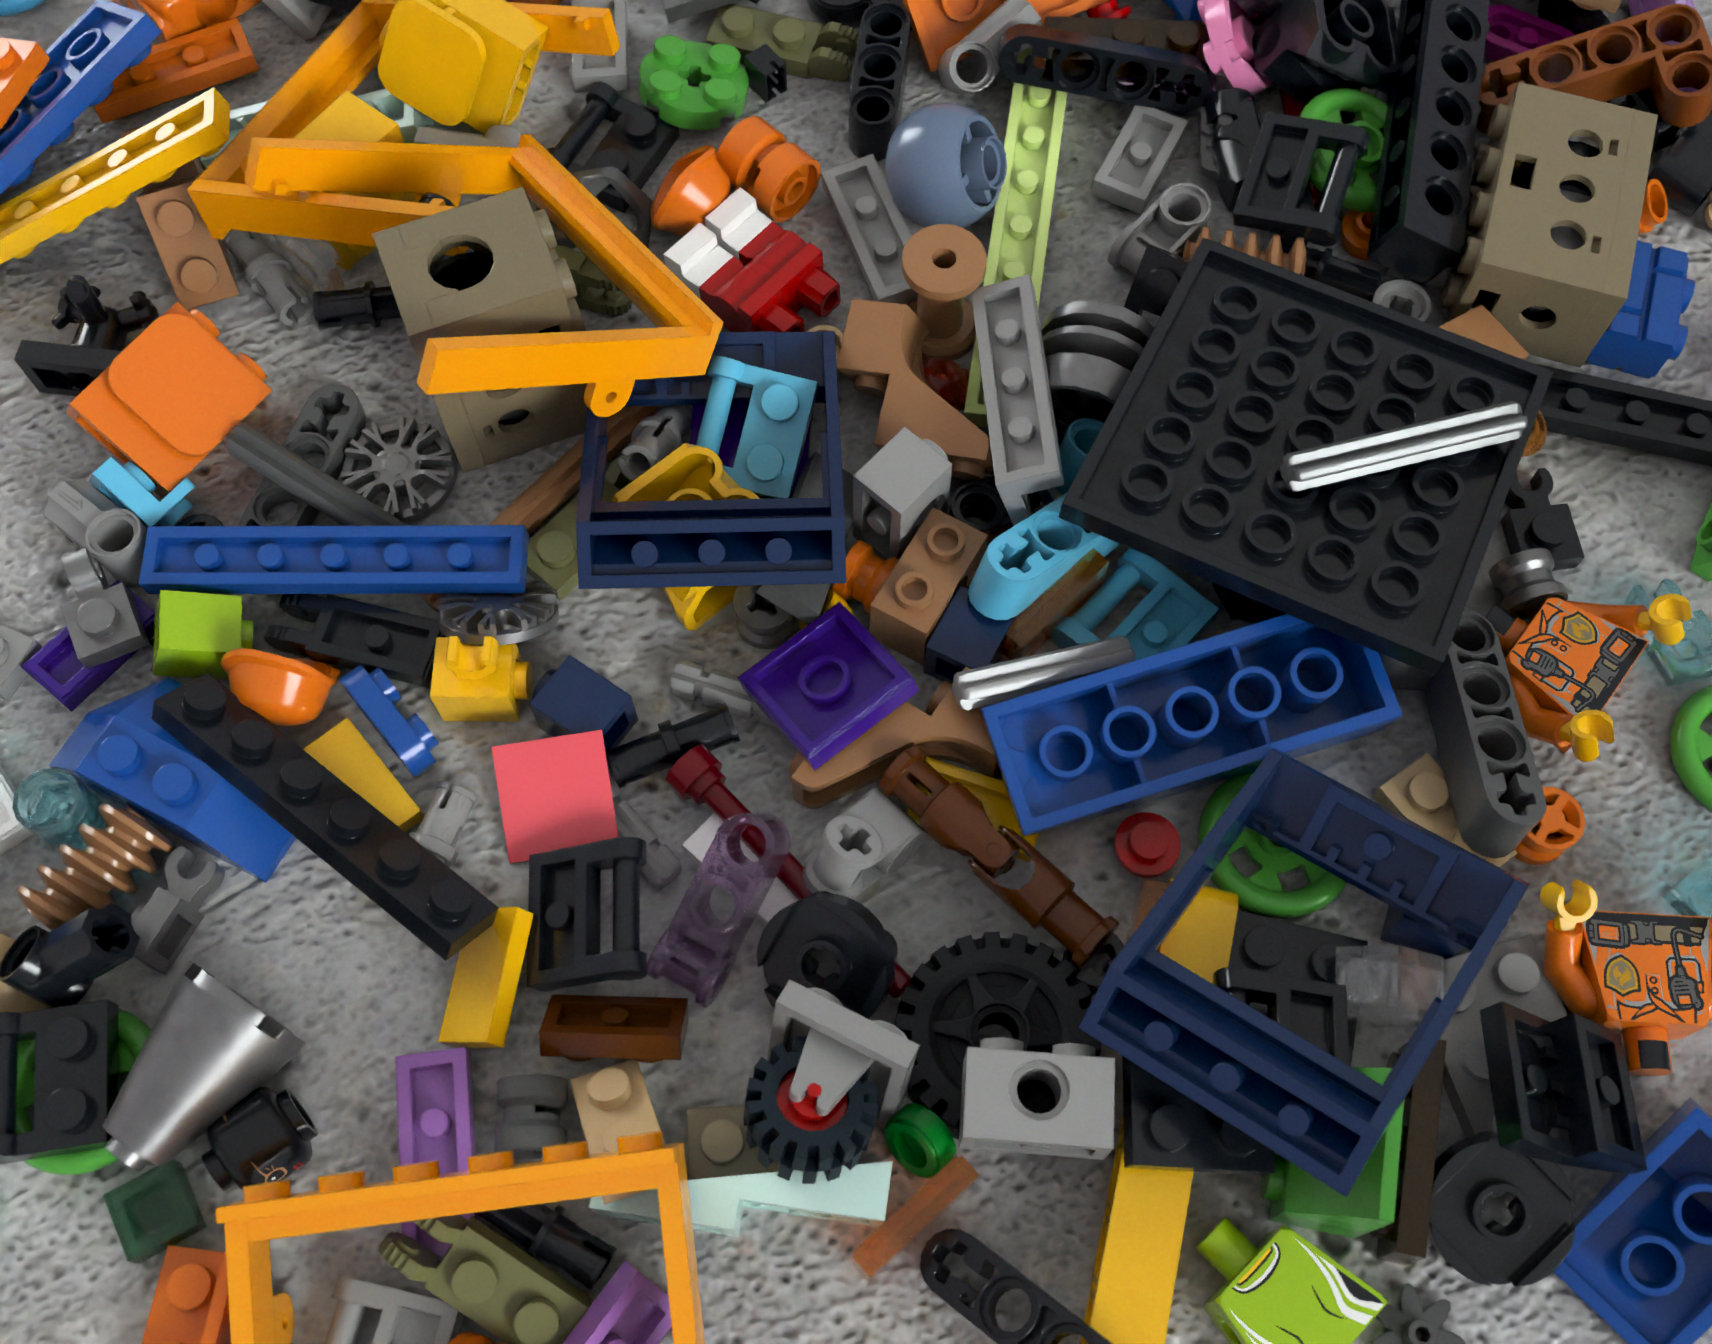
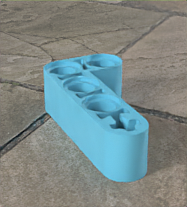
[968,418,1122,620]

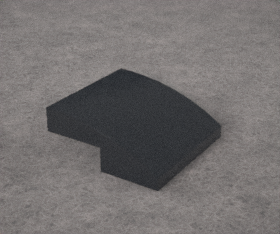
[1480,1001,1647,1174]

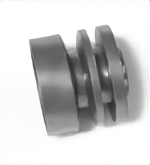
[1041,301,1155,446]

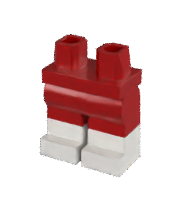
[663,187,841,332]

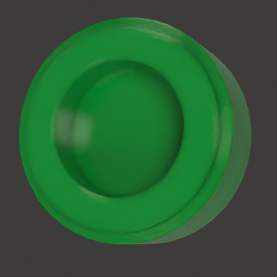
[885,1103,956,1178]

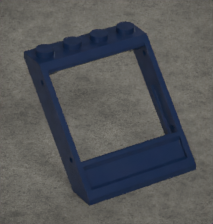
[576,331,846,589]
[1079,748,1530,1197]

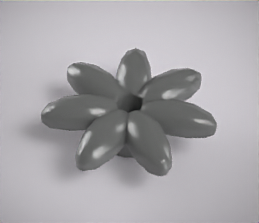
[1370,1284,1465,1344]

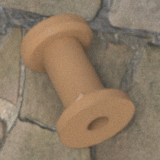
[902,224,987,363]

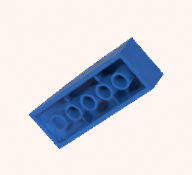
[980,614,1403,837]

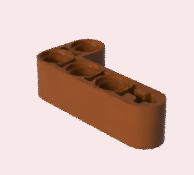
[1476,4,1712,134]

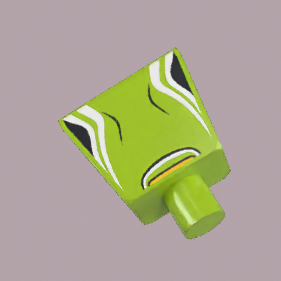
[1195,1216,1388,1344]

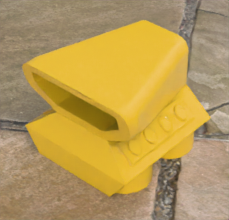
[611,443,760,631]

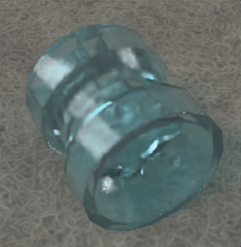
[12,768,105,849]

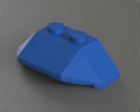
[48,677,296,883]

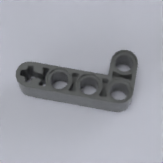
[1378,609,1546,859]

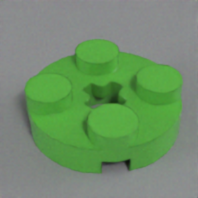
[639,35,749,130]

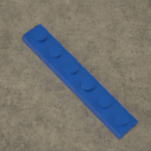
[139,525,529,594]

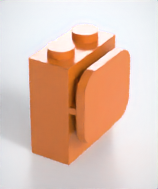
[66,302,272,499]

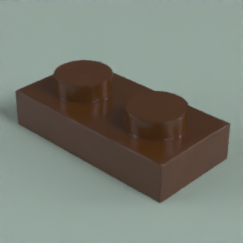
[539,994,688,1063]

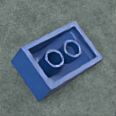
[1553,1097,1712,1344]

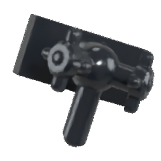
[14,275,159,397]

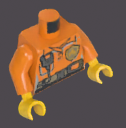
[1485,594,1692,762]
[1540,879,1712,1077]

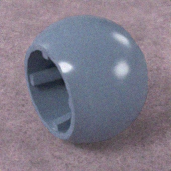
[886,103,1007,228]

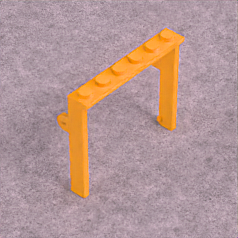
[187,0,621,256]
[244,134,724,417]
[216,1131,705,1344]

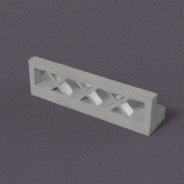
[971,274,1065,526]

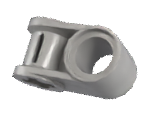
[1108,183,1211,275]
[802,788,927,899]

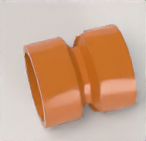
[716,116,821,223]

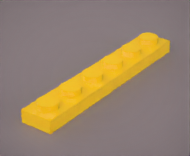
[0,88,230,264]

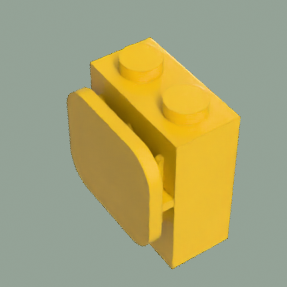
[378,0,549,134]

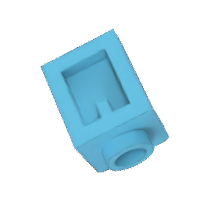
[89,457,196,529]

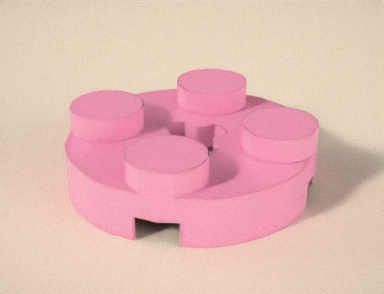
[1197,0,1272,95]

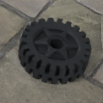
[894,932,1102,1140]

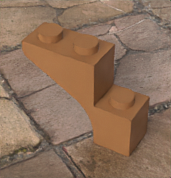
[120,125,240,310]
[836,299,994,482]
[789,666,1000,809]

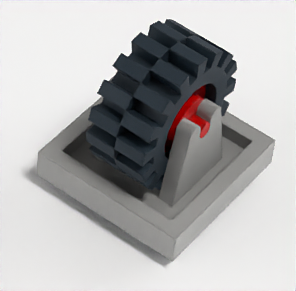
[743,979,920,1184]

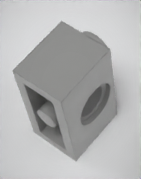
[853,427,952,560]
[959,1037,1115,1160]

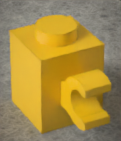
[430,636,533,722]

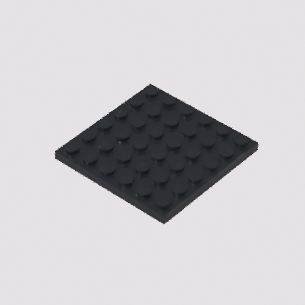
[1058,238,1554,676]

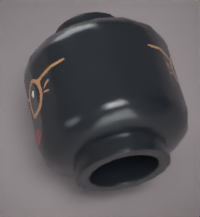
[201,1087,318,1191]

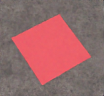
[491,730,619,863]

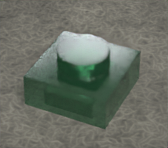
[103,1159,207,1264]

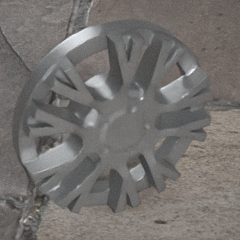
[340,417,457,523]
[438,580,559,646]

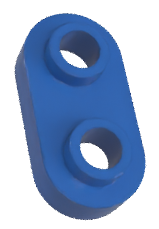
[339,665,439,778]

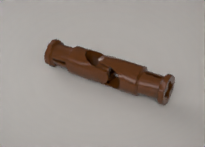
[878,745,1120,969]

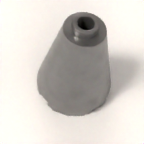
[102,960,306,1172]

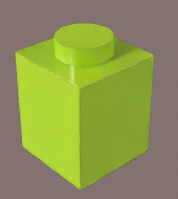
[152,590,253,680]

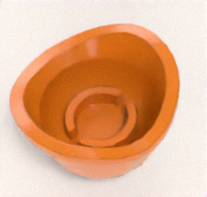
[650,145,731,237]
[221,648,340,726]

